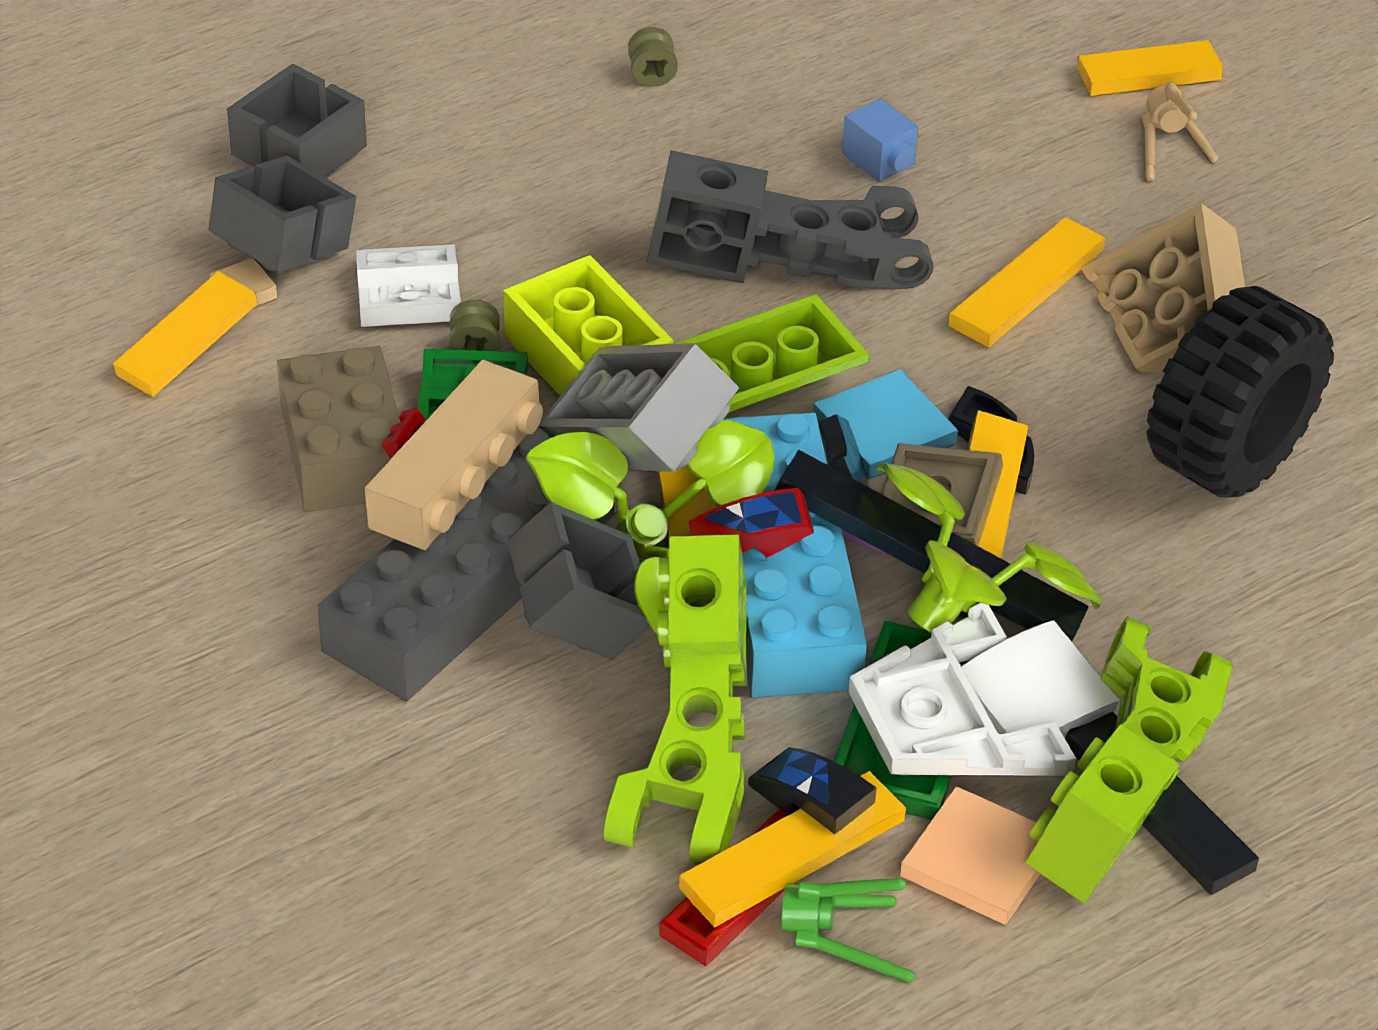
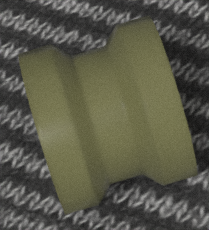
[628,27,678,87]
[449,300,500,351]

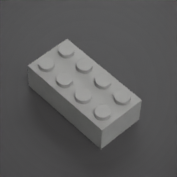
[538,343,739,472]

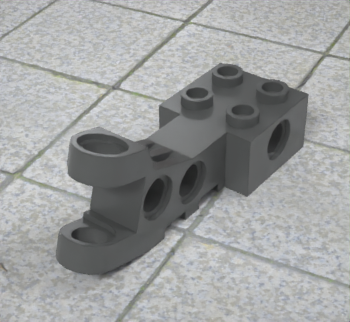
[647,150,933,289]

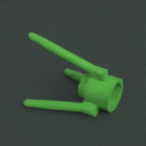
[781,878,915,982]

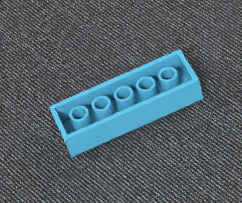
[723,413,867,698]

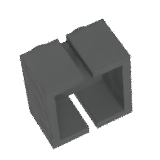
[227,64,367,177]
[208,155,356,273]
[507,502,650,659]

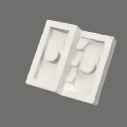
[356,244,461,327]
[961,620,1120,738]

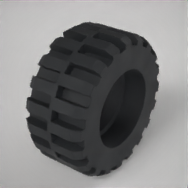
[1146,286,1334,498]

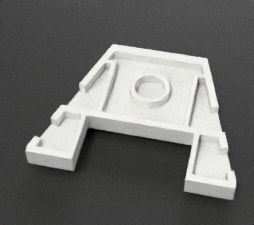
[848,603,1076,776]

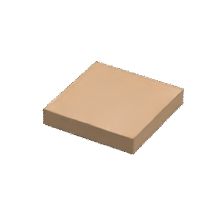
[900,786,1040,925]

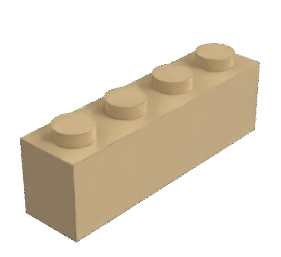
[364,360,543,550]

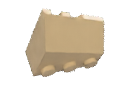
[1081,203,1245,373]

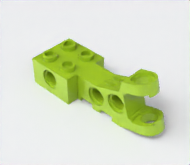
[604,535,747,864]
[1025,616,1233,904]

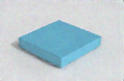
[813,369,958,479]

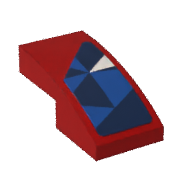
[688,488,814,558]

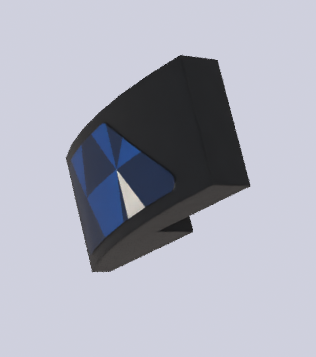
[748,747,877,834]

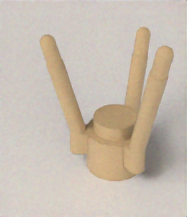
[1141,82,1218,182]

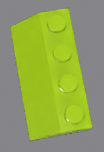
[673,294,870,413]

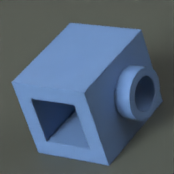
[842,98,918,182]

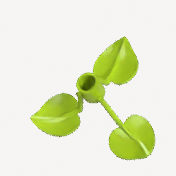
[525,420,775,635]
[875,463,1103,633]

